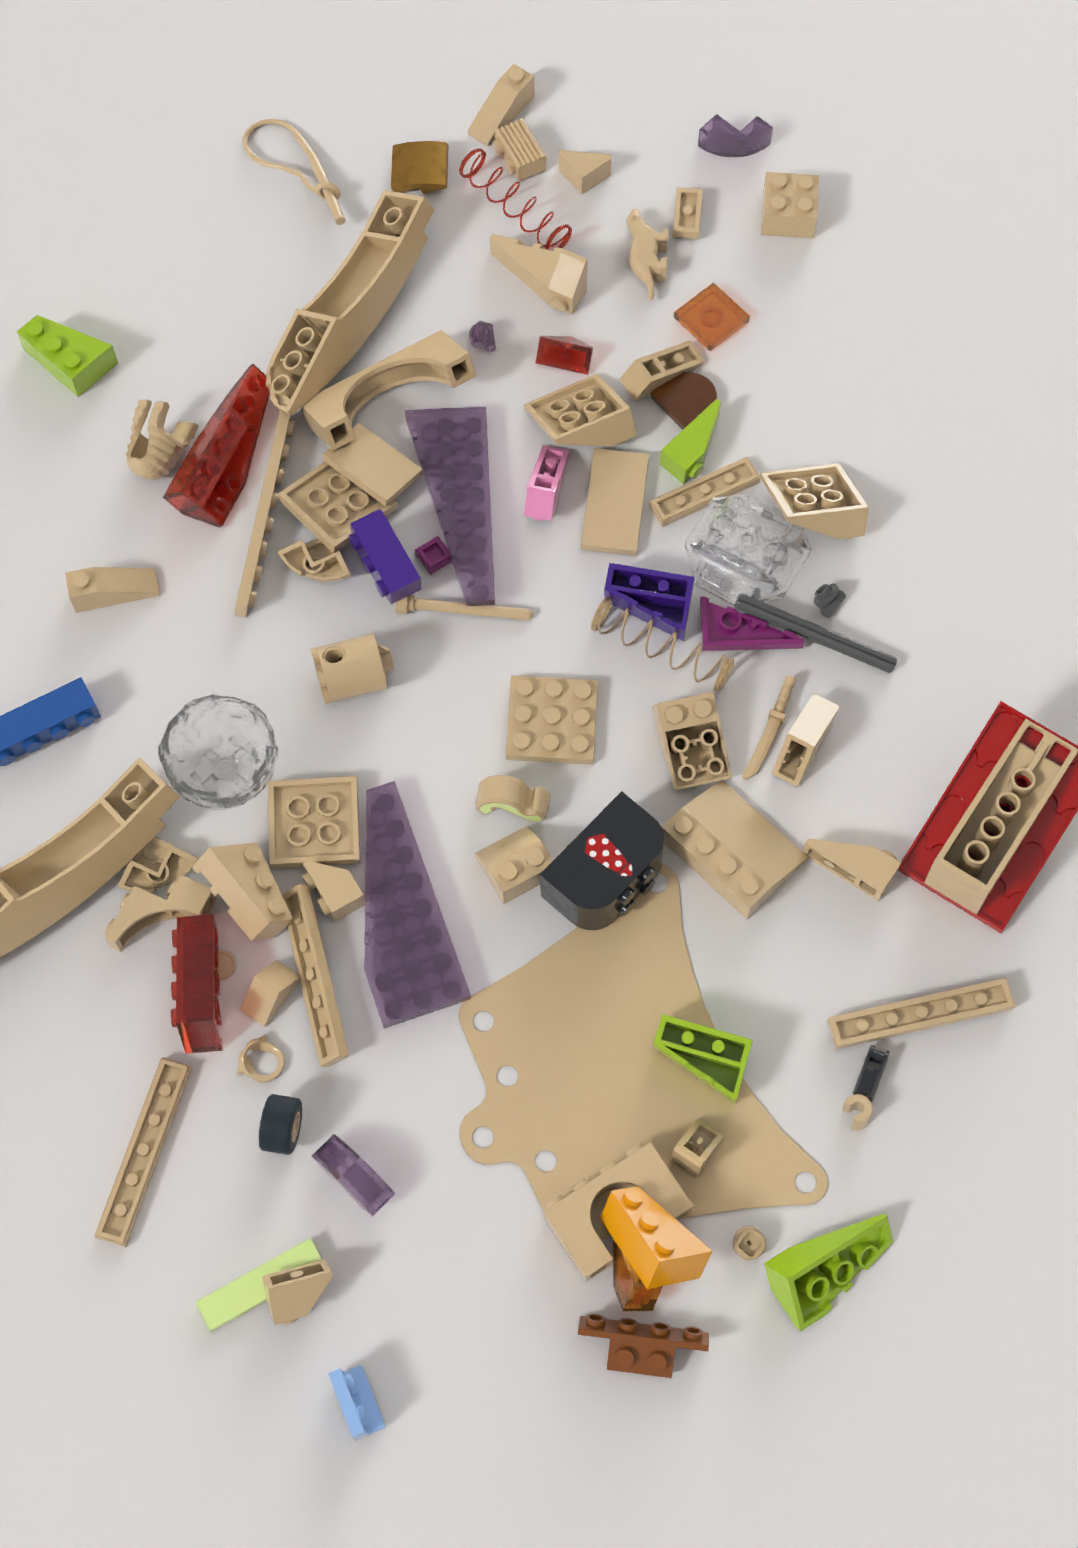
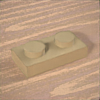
[672,187,703,239]

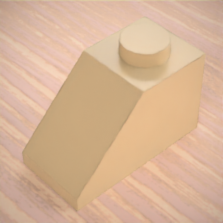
[262,1259,333,1325]

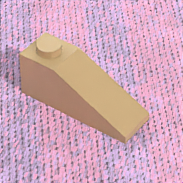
[468,64,535,146]
[620,340,705,401]
[65,567,160,613]
[802,838,901,901]

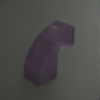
[698,114,773,157]
[311,1134,395,1216]

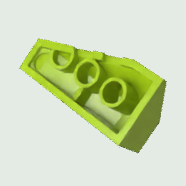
[764,1213,893,1331]

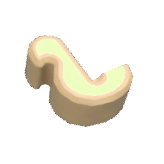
[475,775,551,822]

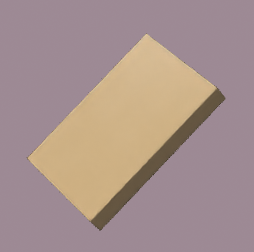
[322,423,423,507]

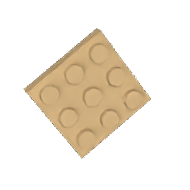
[278,462,397,553]
[506,676,598,765]
[268,776,360,869]

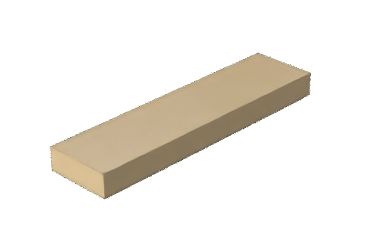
[649,457,760,527]

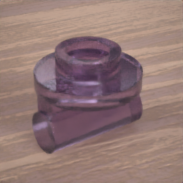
[469,321,496,352]

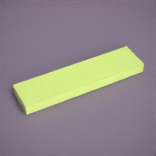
[196,1238,322,1332]

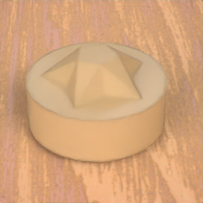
[732,1226,766,1260]

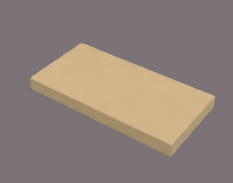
[581,448,649,556]

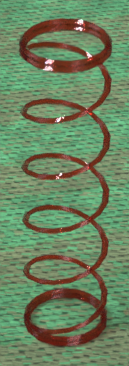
[459,148,572,251]

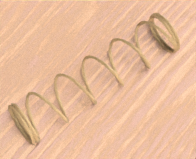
[591,597,734,692]

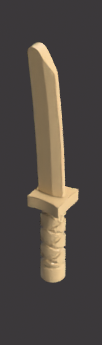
[743,676,796,780]

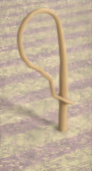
[242,119,346,225]

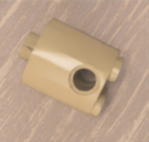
[311,633,394,705]

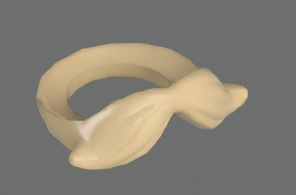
[236,1034,285,1083]

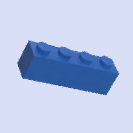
[0,677,101,766]

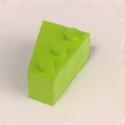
[17,315,118,397]
[653,1014,753,1104]

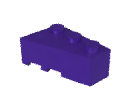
[348,508,422,604]
[604,563,694,641]

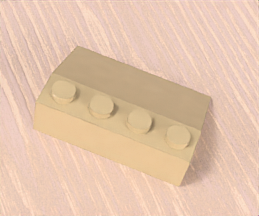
[662,780,809,919]

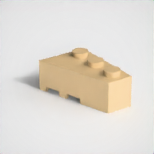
[192,842,293,941]

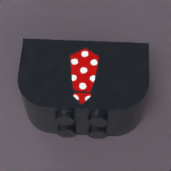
[539,791,664,930]

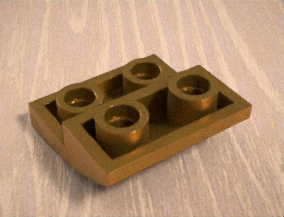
[391,141,449,194]

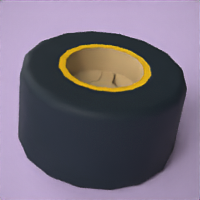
[259,1094,302,1155]

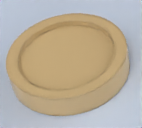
[206,950,236,980]

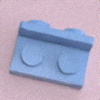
[328,1365,385,1441]

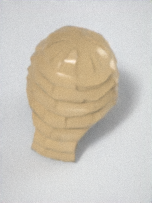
[126,400,199,480]

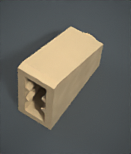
[772,694,840,787]

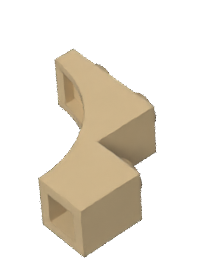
[105,874,217,952]

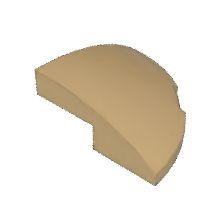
[277,538,351,582]
[117,836,198,892]

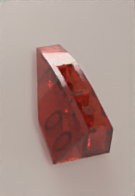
[163,364,270,527]

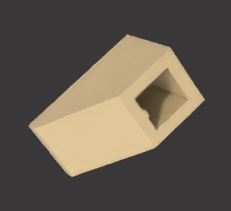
[302,861,366,922]

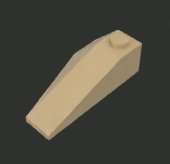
[490,234,588,314]

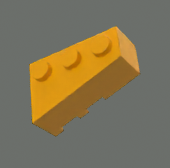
[600,1186,712,1289]

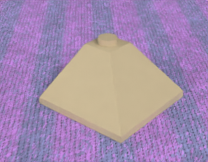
[524,374,637,446]
[760,463,869,539]

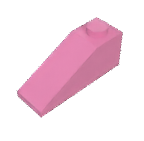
[524,445,570,521]

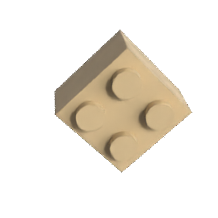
[761,172,819,238]

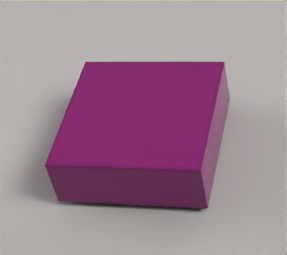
[414,536,454,575]

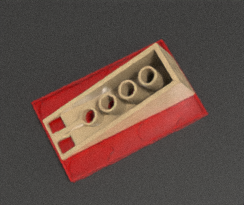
[898,701,1078,933]

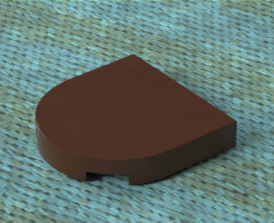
[651,372,717,430]

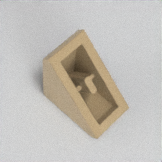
[559,150,612,194]
[240,960,300,1027]
[671,1119,724,1177]

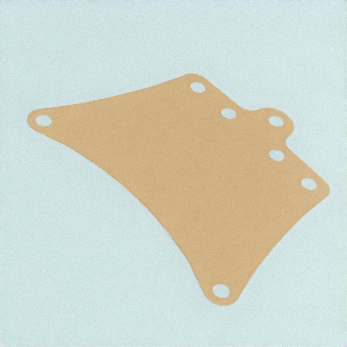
[458,864,828,1240]

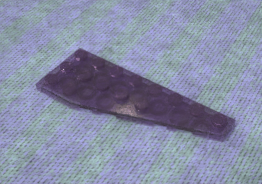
[364,781,471,1029]

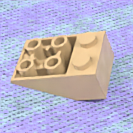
[652,692,732,791]

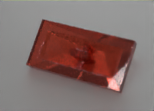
[535,336,594,375]

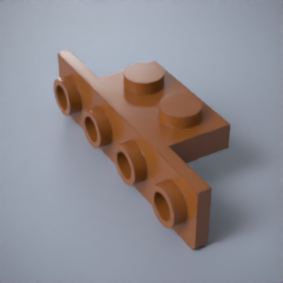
[578,1314,709,1378]

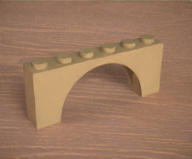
[301,330,476,451]

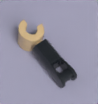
[842,1045,890,1131]

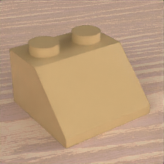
[474,826,553,904]

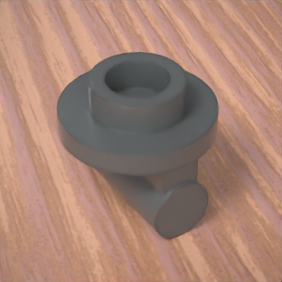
[813,584,846,618]

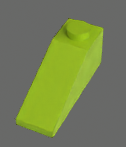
[659,399,721,484]

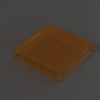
[674,282,750,351]

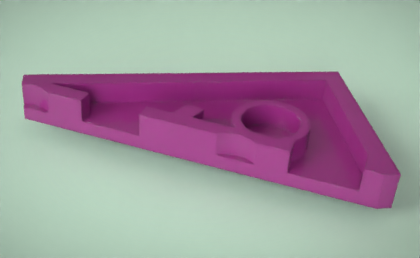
[700,596,804,651]

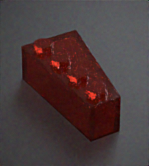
[171,914,223,1054]

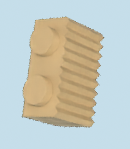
[493,118,546,182]

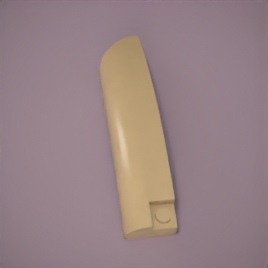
[266,190,435,415]
[0,757,180,958]

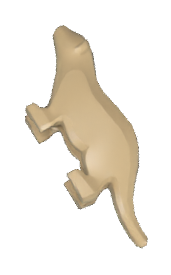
[626,208,668,300]

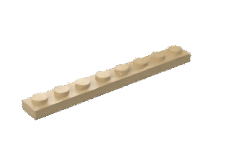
[235,410,295,617]

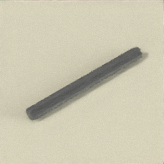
[734,593,897,673]

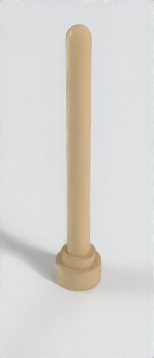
[395,595,533,620]

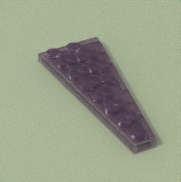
[405,407,495,606]

